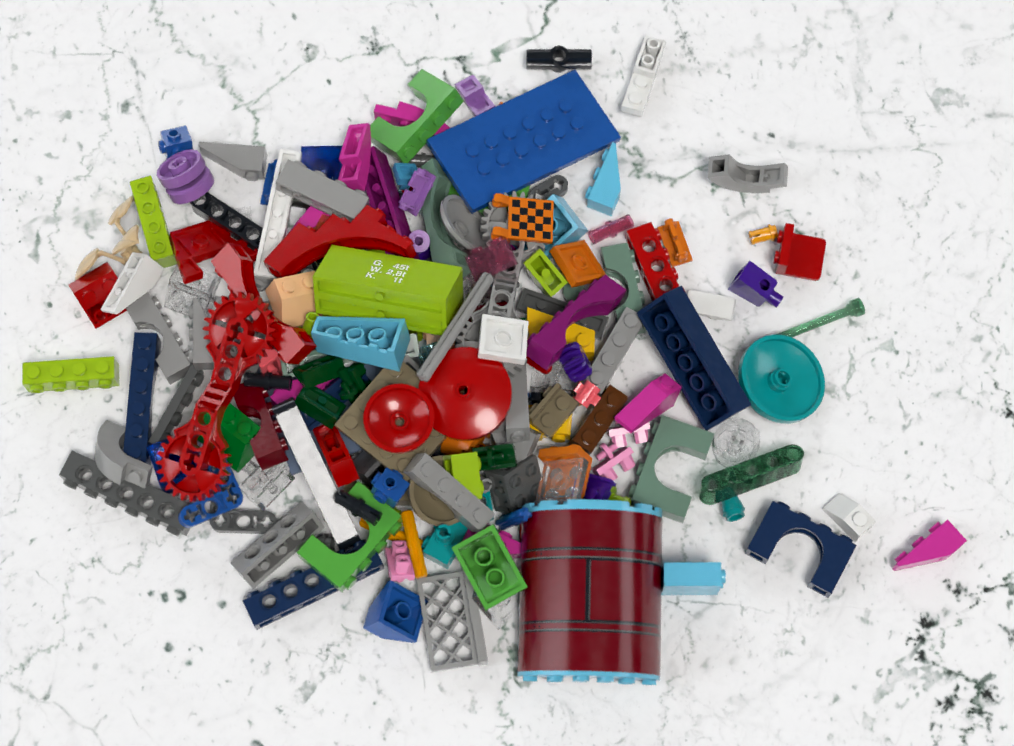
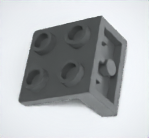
[485,454,545,514]

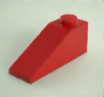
[312,425,359,488]

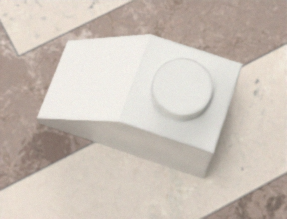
[823,493,876,542]

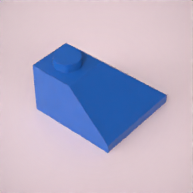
[363,580,428,643]

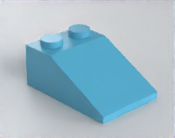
[513,194,588,260]

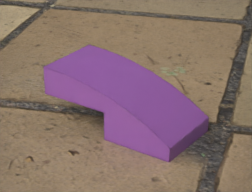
[455,75,496,117]

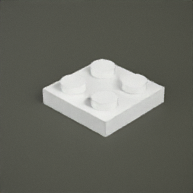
[478,314,529,365]

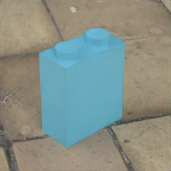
[661,562,726,595]

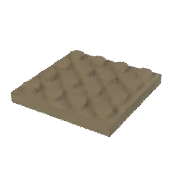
[335,362,447,483]

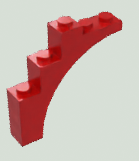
[263,205,417,278]

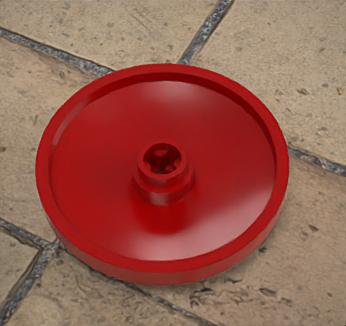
[418,347,512,441]

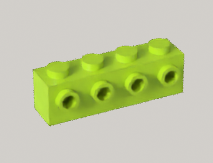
[22,356,120,393]

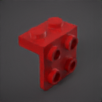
[773,223,826,281]

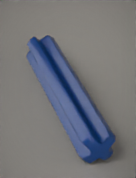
[495,507,532,530]

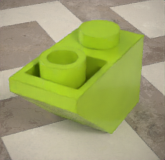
[443,452,484,499]

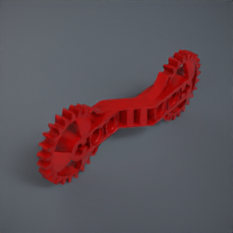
[156,291,278,502]

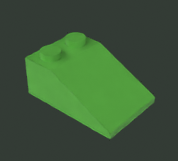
[451,525,528,610]

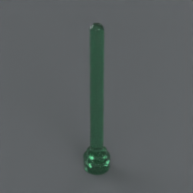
[775,297,865,338]

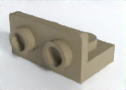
[529,382,579,439]

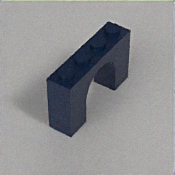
[745,501,857,598]

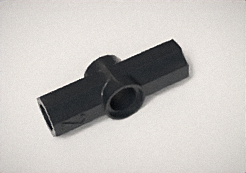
[526,45,592,73]

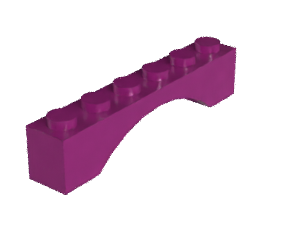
[526,274,626,371]

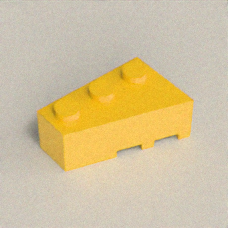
[527,307,595,361]

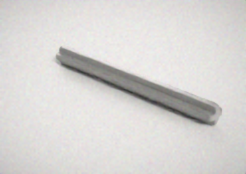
[417,272,494,382]

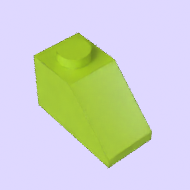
[523,248,568,297]

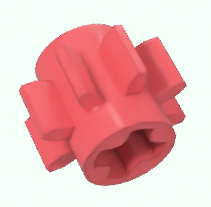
[573,380,601,408]

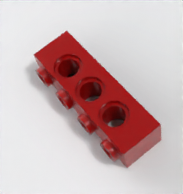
[625,222,685,302]

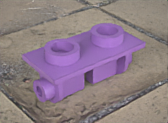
[398,168,436,216]

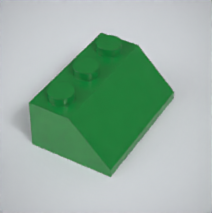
[197,403,260,473]

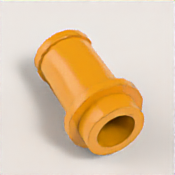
[749,224,778,245]

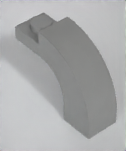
[707,154,788,193]
[94,420,153,488]

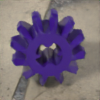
[559,342,592,383]

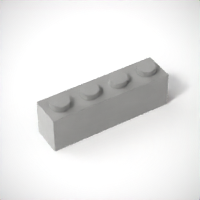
[276,159,369,223]

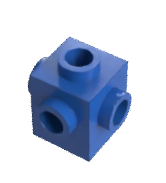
[158,125,193,159]
[371,468,410,508]

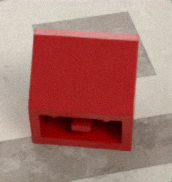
[69,262,127,329]

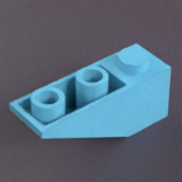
[585,142,621,217]

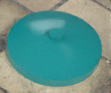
[738,335,825,424]

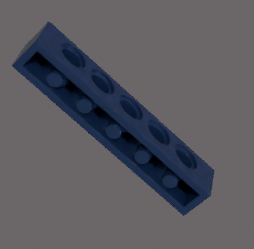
[243,539,384,630]

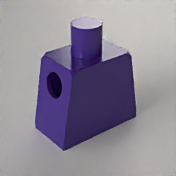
[728,260,784,308]

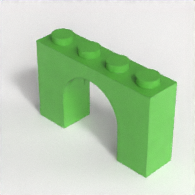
[370,69,464,163]
[297,481,403,592]

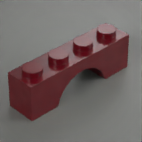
[234,383,289,471]

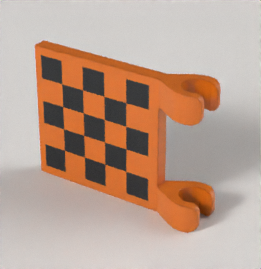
[491,193,554,244]

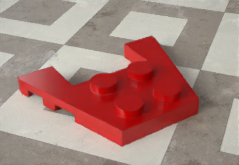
[170,220,258,284]

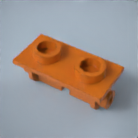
[657,218,693,267]

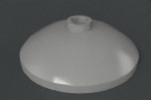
[440,195,488,253]

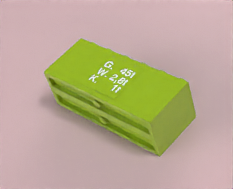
[313,245,464,336]

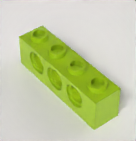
[130,176,177,268]

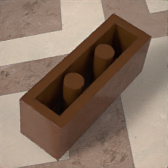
[568,384,629,455]

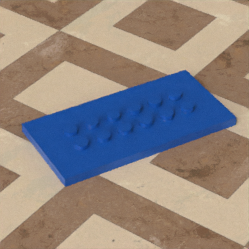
[426,70,621,214]

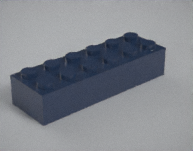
[637,286,752,431]

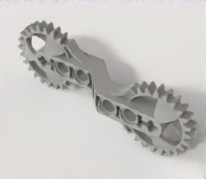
[455,191,549,378]

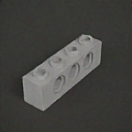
[231,502,325,589]

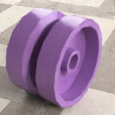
[156,149,214,204]

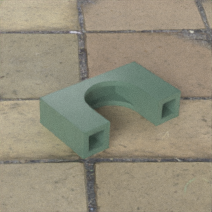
[628,415,715,523]

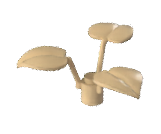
[75,195,144,280]

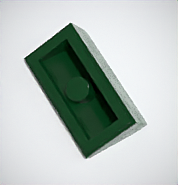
[292,355,344,389]
[295,386,347,429]

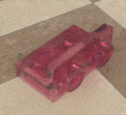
[465,237,518,282]

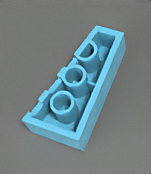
[311,316,410,372]

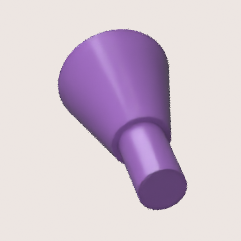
[408,230,430,252]

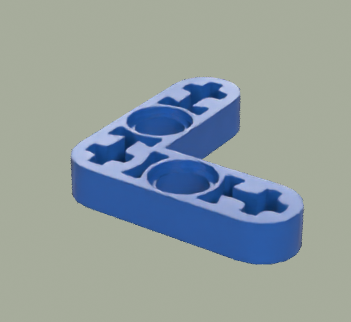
[178,446,243,528]

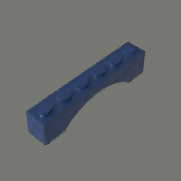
[123,332,162,465]

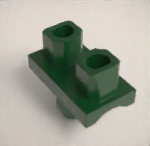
[336,363,371,404]
[472,443,517,471]

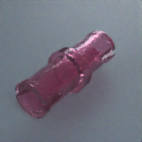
[588,214,634,245]

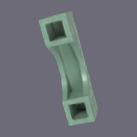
[600,242,646,334]

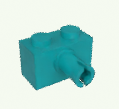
[421,522,468,570]

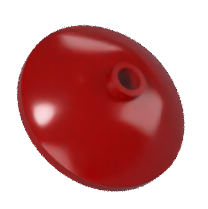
[363,384,435,454]

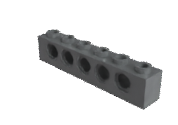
[59,451,199,536]

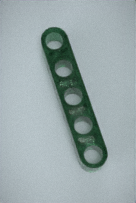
[699,444,804,505]

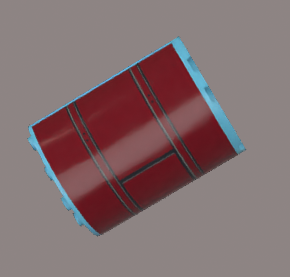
[517,499,662,685]

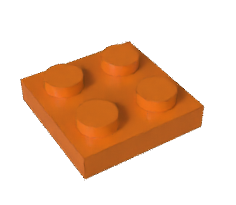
[549,240,606,288]

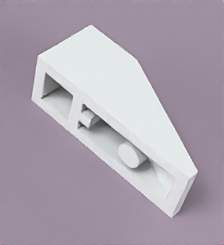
[101,252,164,314]

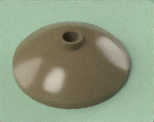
[408,455,459,526]

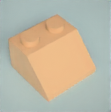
[265,271,322,327]

